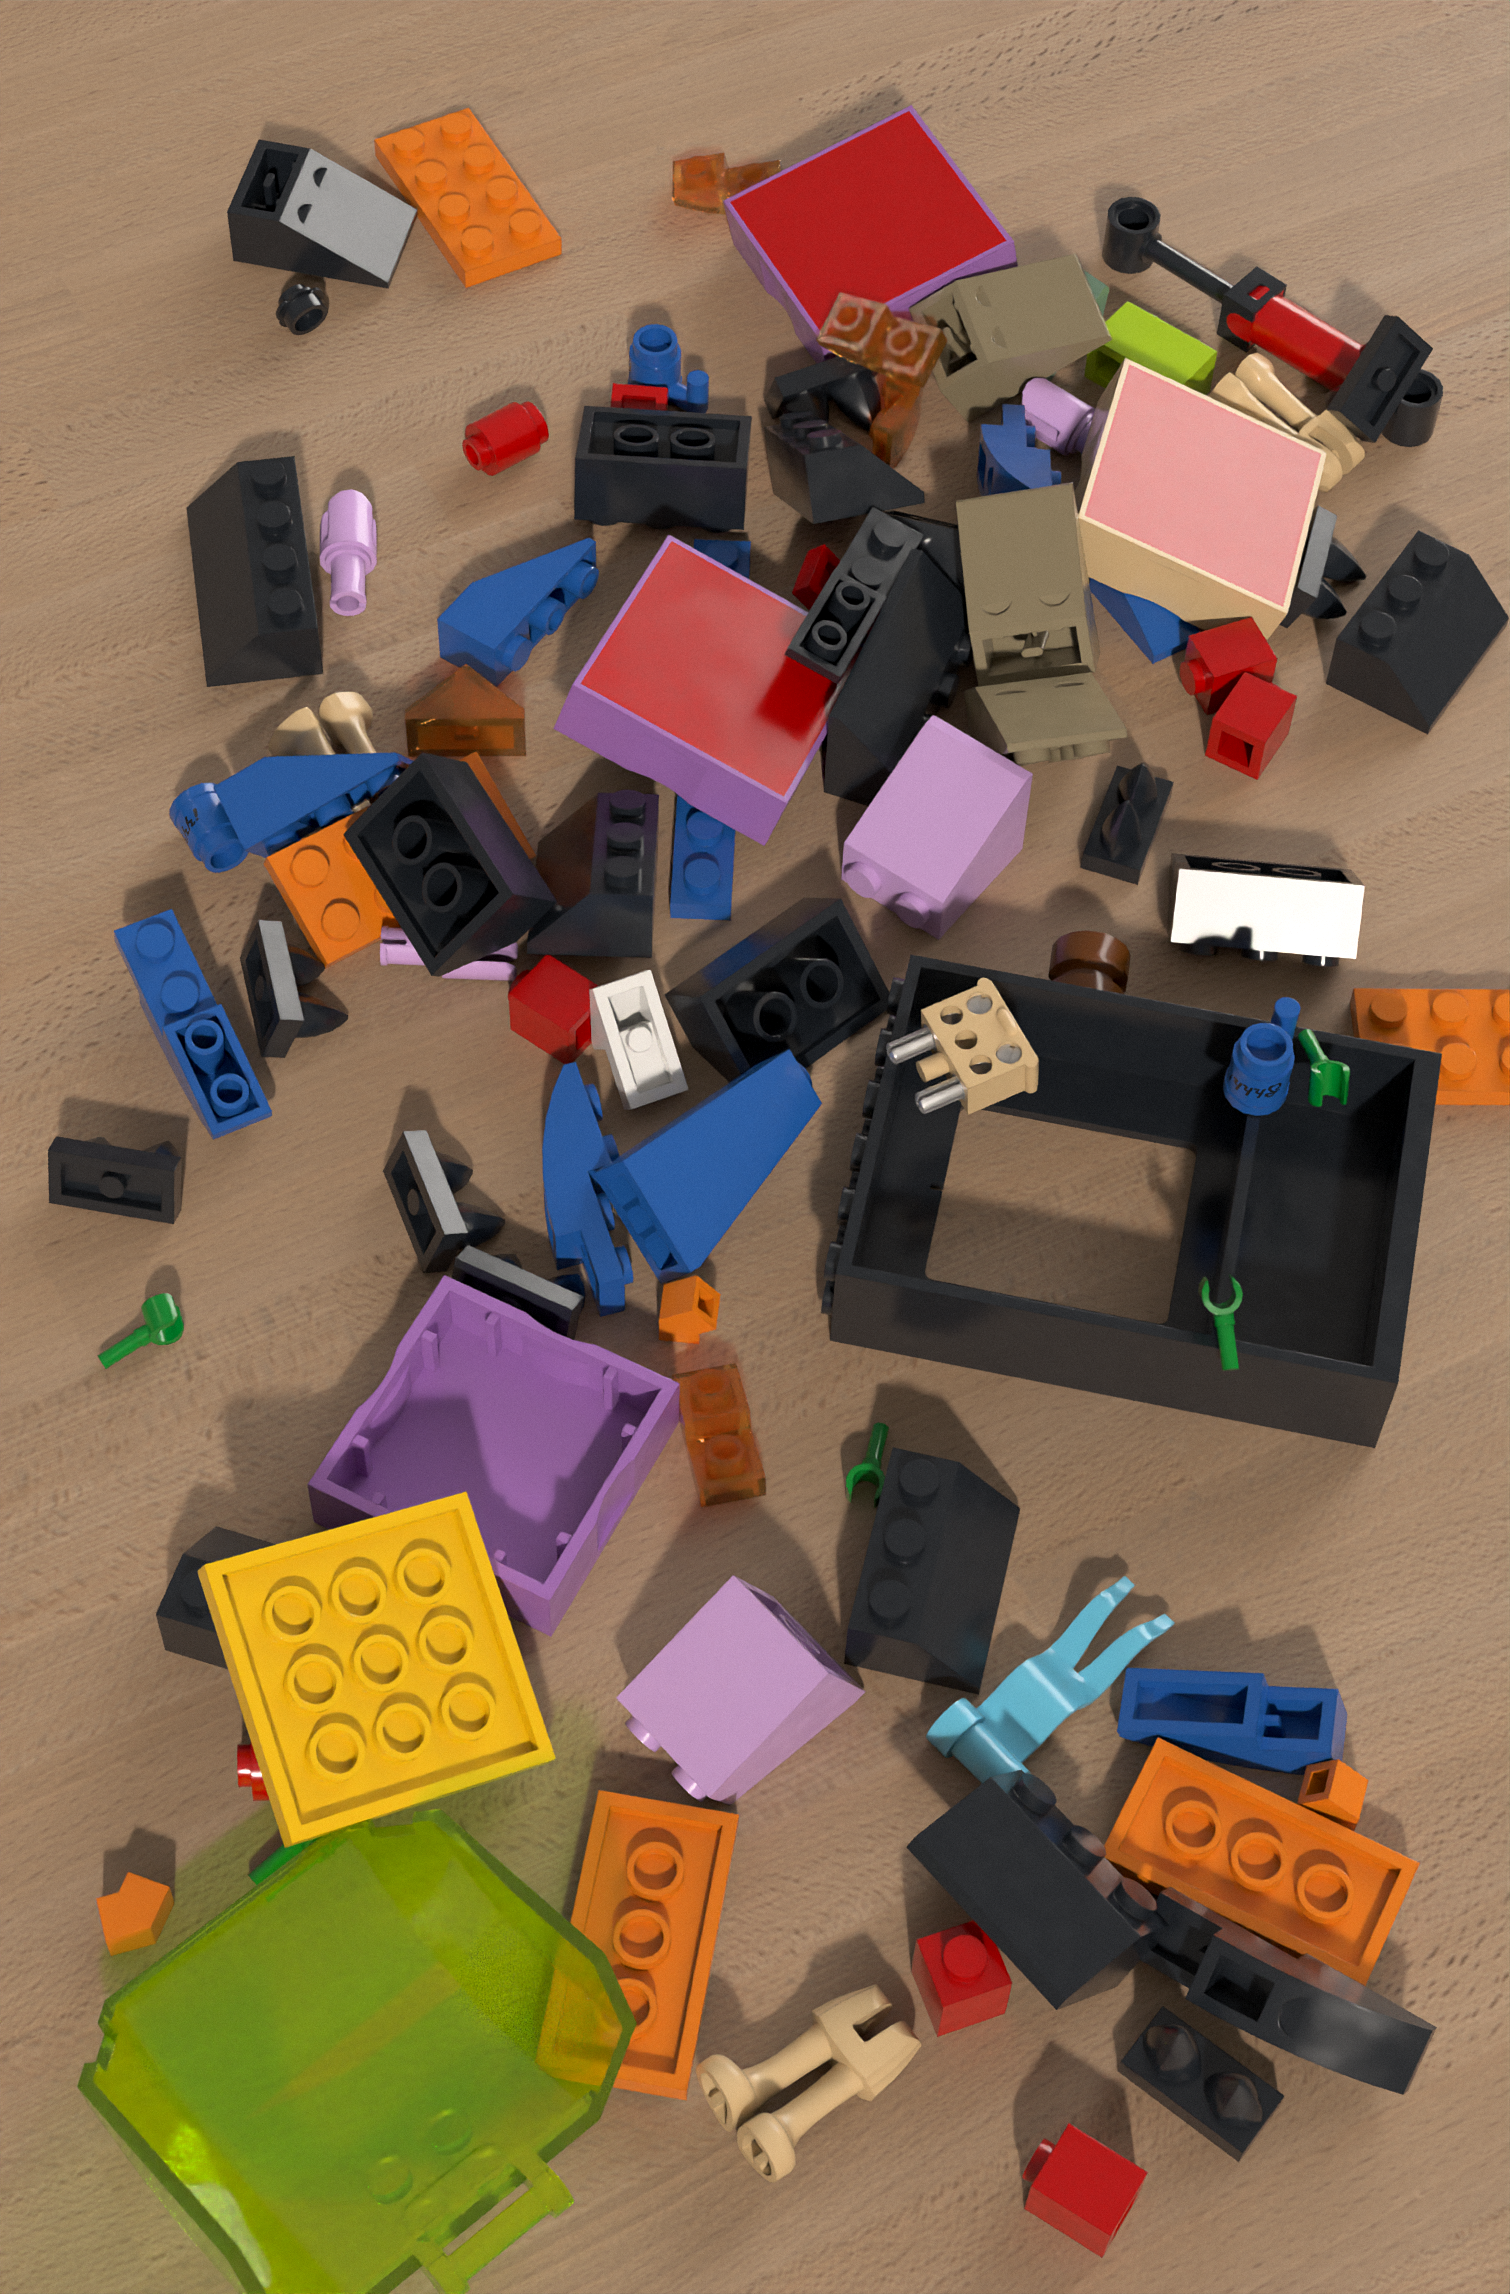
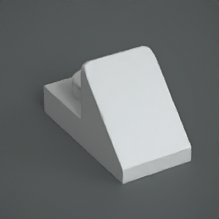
[589,970,689,1110]

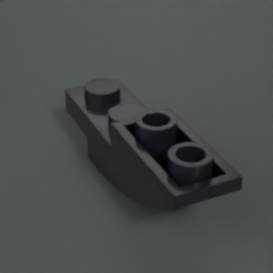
[784,507,923,684]
[1141,1887,1437,2095]

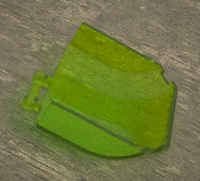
[77,1809,637,2294]

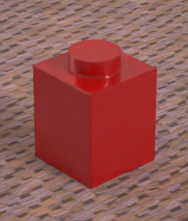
[1180,617,1278,715]
[1205,672,1297,780]
[508,955,598,1064]
[911,1920,1012,2037]
[1022,2123,1148,2258]

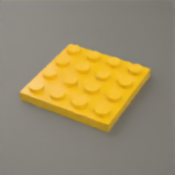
[197,1492,556,1848]

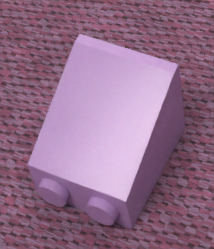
[841,715,1033,940]
[616,1575,866,1805]

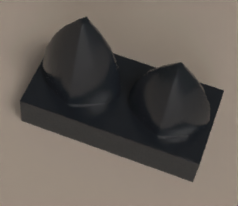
[1324,315,1433,443]
[764,345,883,434]
[1279,505,1367,628]
[1081,762,1174,885]
[240,920,348,1058]
[383,1130,505,1273]
[48,1136,183,1224]
[452,1245,586,1340]
[1118,2006,1284,2162]

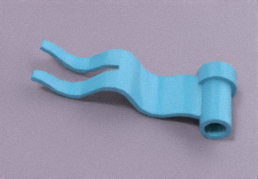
[926,1576,1175,1783]

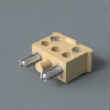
[886,978,1039,1115]

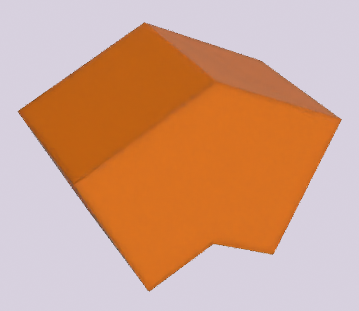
[659,1275,721,1344]
[1297,1759,1368,1831]
[96,1872,175,1956]

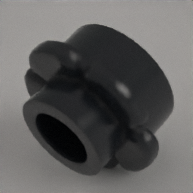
[276,284,328,335]

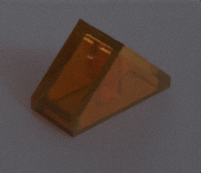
[405,664,526,757]

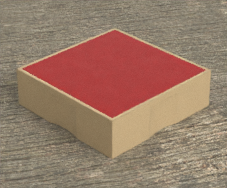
[1074,358,1327,640]

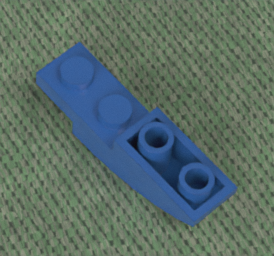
[976,404,1061,497]
[114,909,272,1140]
[542,1062,634,1317]

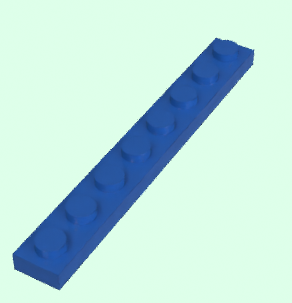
[670,539,751,921]

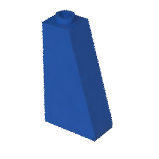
[594,1049,822,1284]

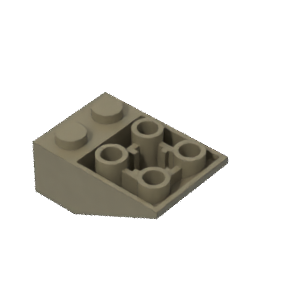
[909,254,1112,423]
[956,482,1100,687]
[964,672,1127,767]

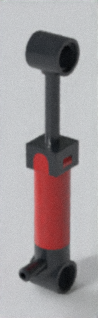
[1102,197,1443,447]

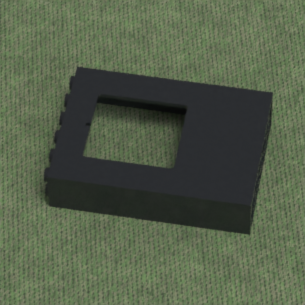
[821,955,1442,1448]

